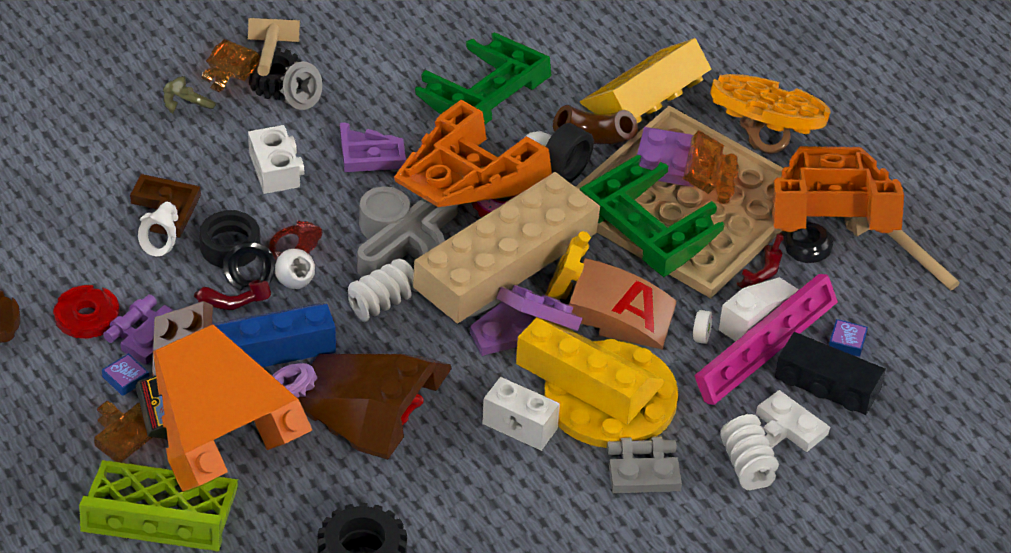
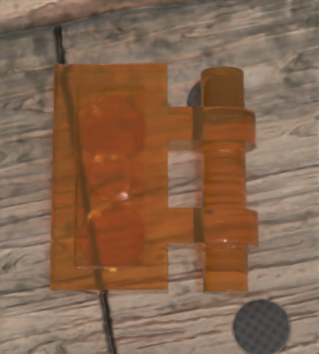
[683,130,739,205]

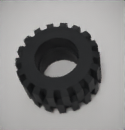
[317,503,407,553]

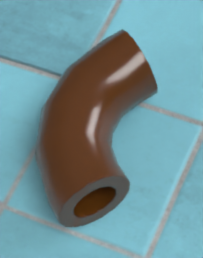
[553,105,638,144]

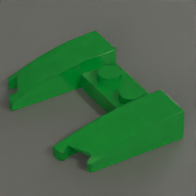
[415,32,551,124]
[580,155,724,278]

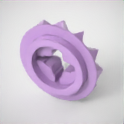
[273,363,317,398]

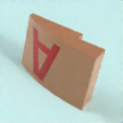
[569,258,677,350]

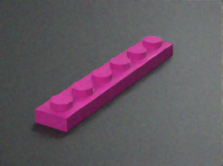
[694,274,838,405]

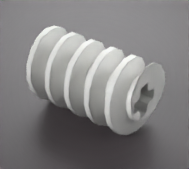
[348,258,418,322]
[720,414,779,490]

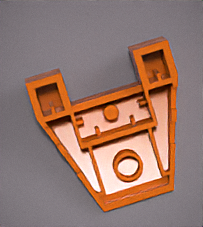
[394,100,552,207]
[772,146,904,233]
[153,324,312,492]

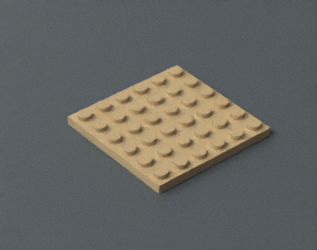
[576,106,783,299]

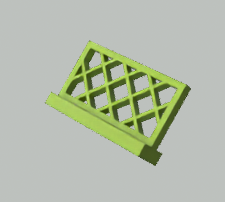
[79,460,238,551]

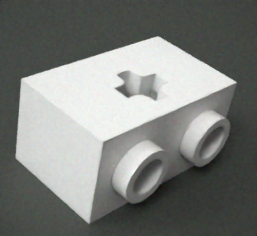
[482,377,560,451]

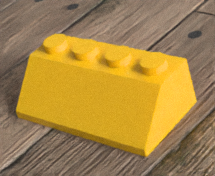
[580,38,711,124]
[516,317,664,425]

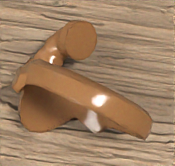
[740,116,791,154]

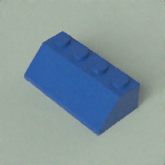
[213,303,336,367]

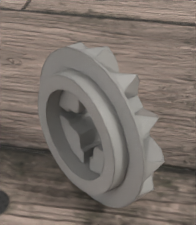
[280,61,322,110]

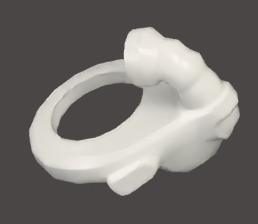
[138,202,178,257]

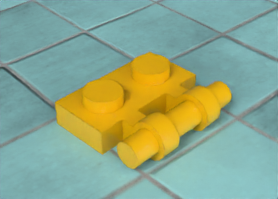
[545,231,591,300]

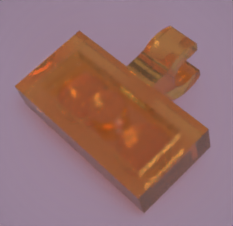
[201,39,261,92]
[94,401,153,463]

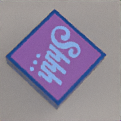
[829,319,868,357]
[102,353,149,396]

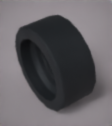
[545,123,594,183]
[199,210,260,268]

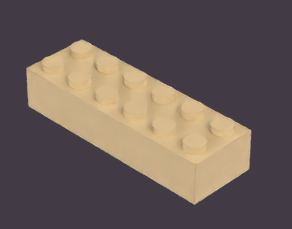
[413,172,600,324]

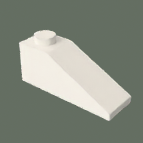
[719,277,799,341]

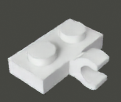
[756,390,830,452]

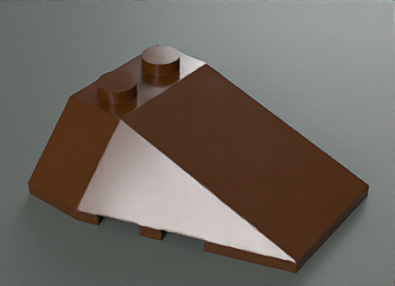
[298,354,452,460]

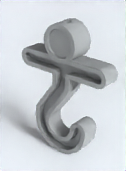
[357,186,513,317]

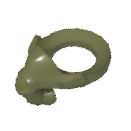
[163,76,216,114]

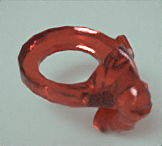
[269,220,323,260]

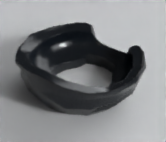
[786,222,833,263]
[223,241,276,290]

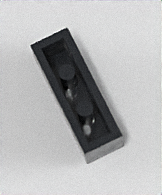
[775,332,886,415]

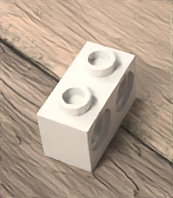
[248,125,304,194]

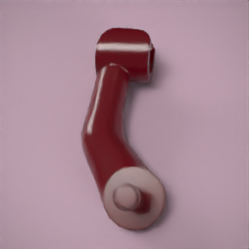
[737,233,784,288]
[194,280,271,310]

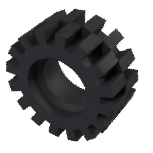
[248,48,303,100]

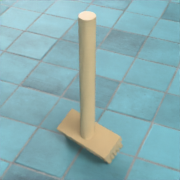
[248,18,300,76]
[844,217,959,291]

